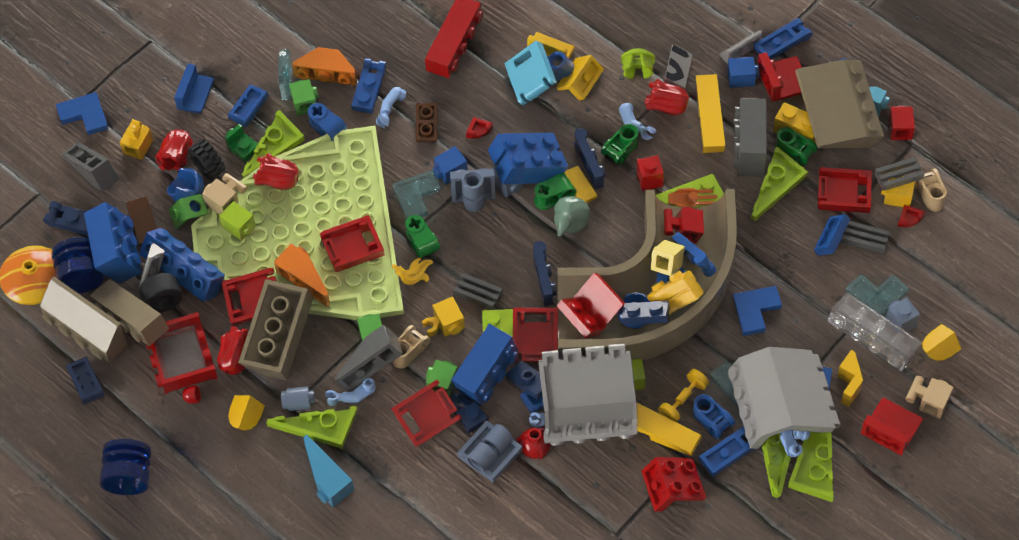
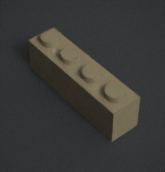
[90,279,169,346]

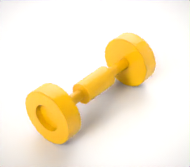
[658,369,709,422]

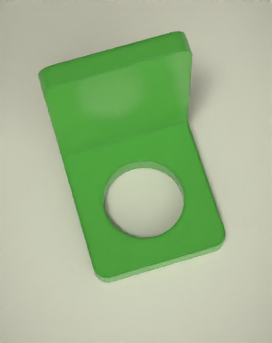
[169,194,208,229]

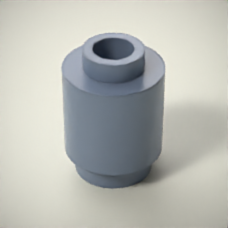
[281,386,315,411]

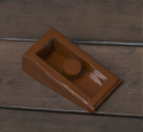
[126,197,157,246]

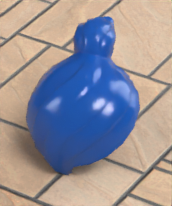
[167,168,204,212]

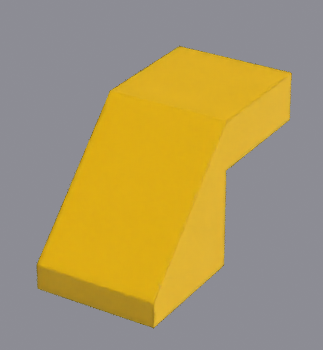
[837,350,863,407]

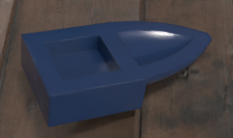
[452,393,488,433]

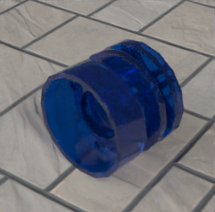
[51,237,104,294]
[99,439,151,495]

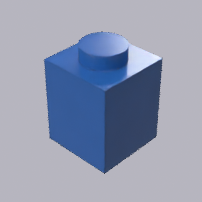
[727,57,759,88]
[433,146,468,185]

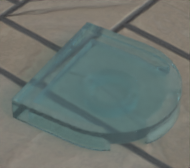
[278,49,292,100]

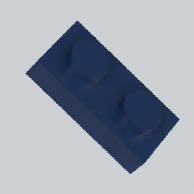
[621,301,670,325]

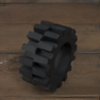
[188,139,226,180]

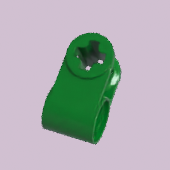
[601,124,638,166]
[775,127,818,166]
[534,173,577,210]
[405,215,441,259]

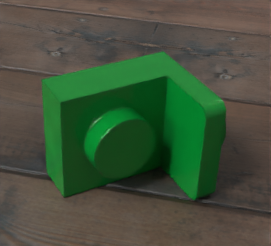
[225,124,258,162]

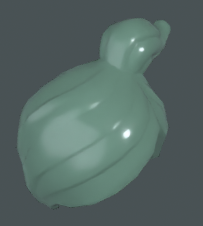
[554,196,590,236]

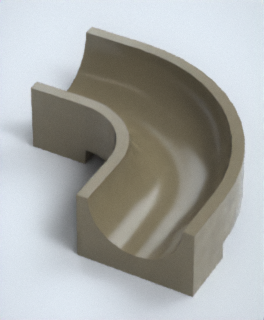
[557,189,737,361]

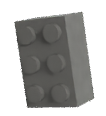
[733,98,766,177]

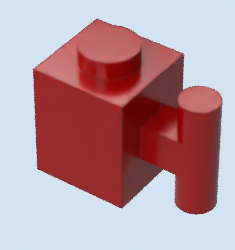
[664,207,704,244]

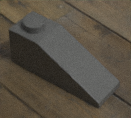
[62,142,119,192]
[335,325,403,391]

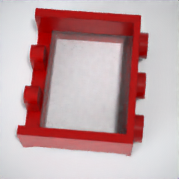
[146,312,218,395]

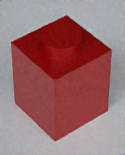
[889,105,915,140]
[637,155,664,191]

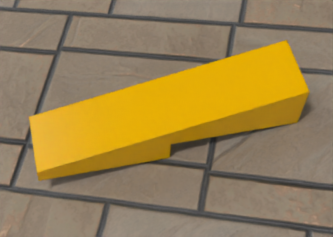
[695,74,725,153]
[636,402,702,456]

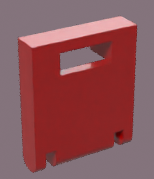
[818,167,872,213]
[320,215,385,272]
[222,268,277,326]
[513,308,558,362]
[391,379,462,448]

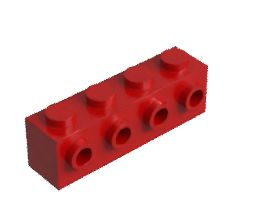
[425,0,483,78]

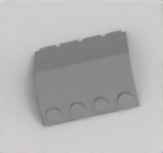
[538,343,638,446]
[728,347,840,449]

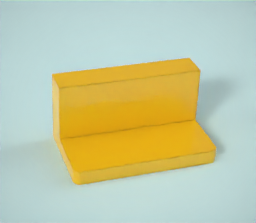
[527,32,574,59]
[556,55,604,101]

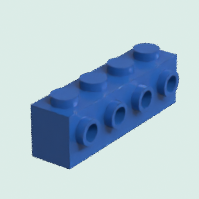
[139,228,225,302]

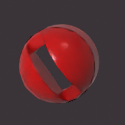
[182,385,201,404]

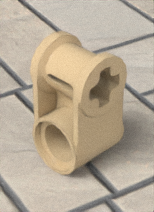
[915,168,947,212]
[391,325,430,369]

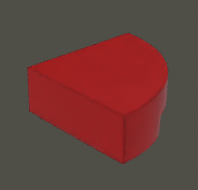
[466,117,493,139]
[898,205,926,227]

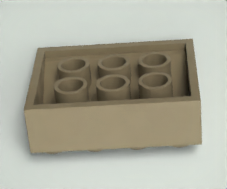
[795,60,884,148]

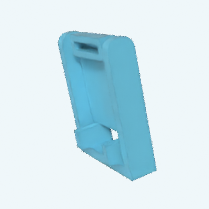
[504,41,556,106]

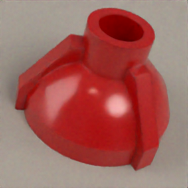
[517,428,551,460]

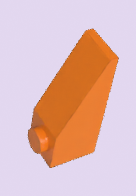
[274,243,330,307]

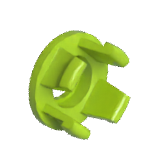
[621,48,655,79]

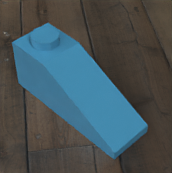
[303,435,354,507]

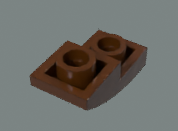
[416,103,438,142]

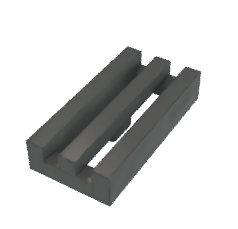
[874,157,925,191]
[841,221,890,254]
[453,273,503,310]

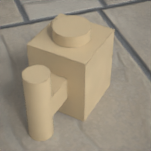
[202,173,248,215]
[905,376,953,419]

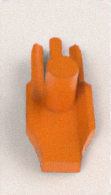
[668,188,718,207]

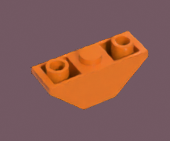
[292,47,357,85]

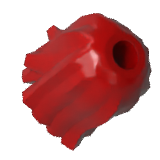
[644,79,689,115]
[155,129,193,171]
[253,153,299,190]
[217,326,248,375]

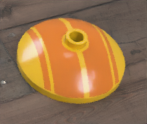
[0,246,66,305]

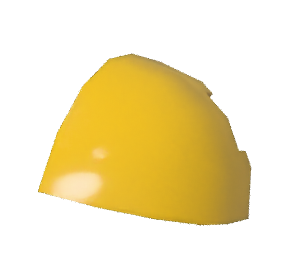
[922,324,961,361]
[228,395,265,431]

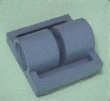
[450,168,496,212]
[457,421,522,483]

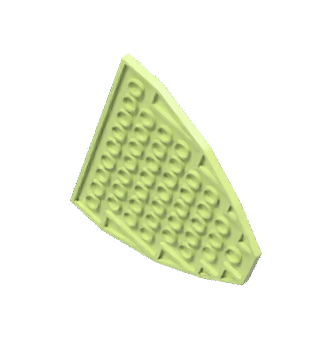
[191,126,404,320]

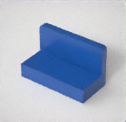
[174,64,214,114]

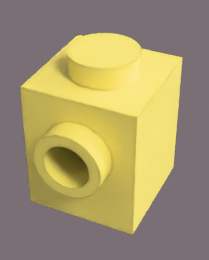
[651,240,685,276]

